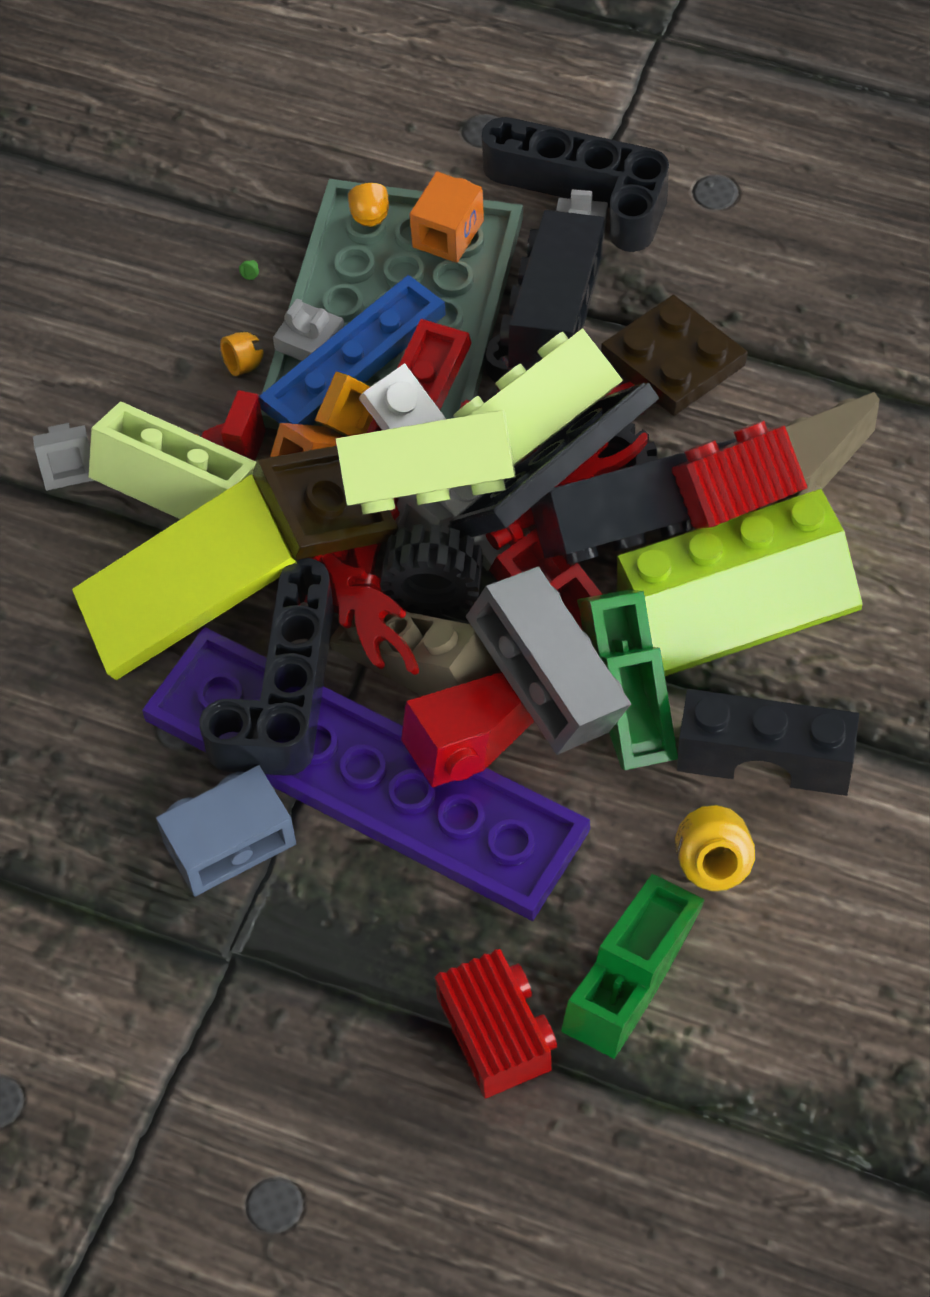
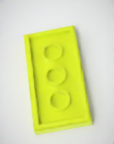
[72,474,296,680]

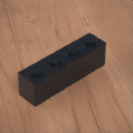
[500,210,604,370]
[531,438,736,565]

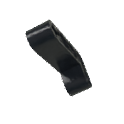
[482,117,669,252]
[199,558,334,775]

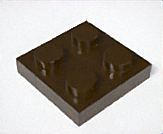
[601,294,748,416]
[252,446,398,560]

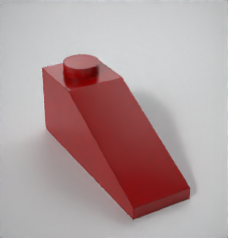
[401,672,534,788]

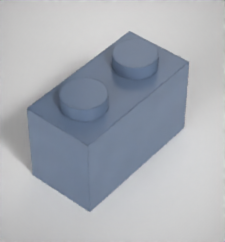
[156,765,297,897]

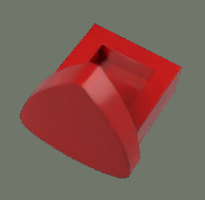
[201,390,266,461]

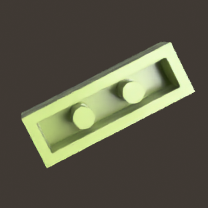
[453,328,623,466]
[88,401,256,519]
[336,410,516,515]

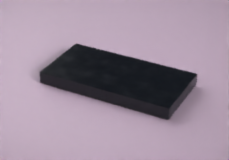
[448,383,659,538]

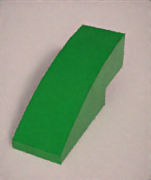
[577,589,678,770]
[561,874,704,1059]

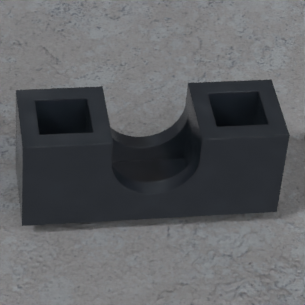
[677,689,860,796]

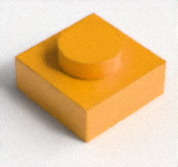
[315,371,373,436]

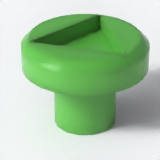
[239,260,259,280]

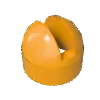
[348,183,389,227]
[220,332,264,376]

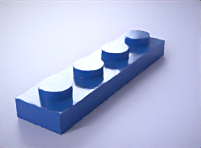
[259,275,446,425]

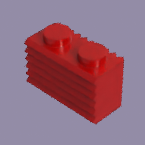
[672,420,808,529]
[435,949,557,1099]

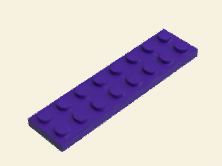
[142,627,590,921]

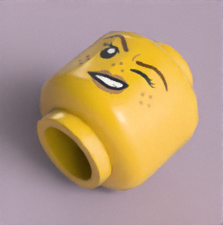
[675,805,755,891]

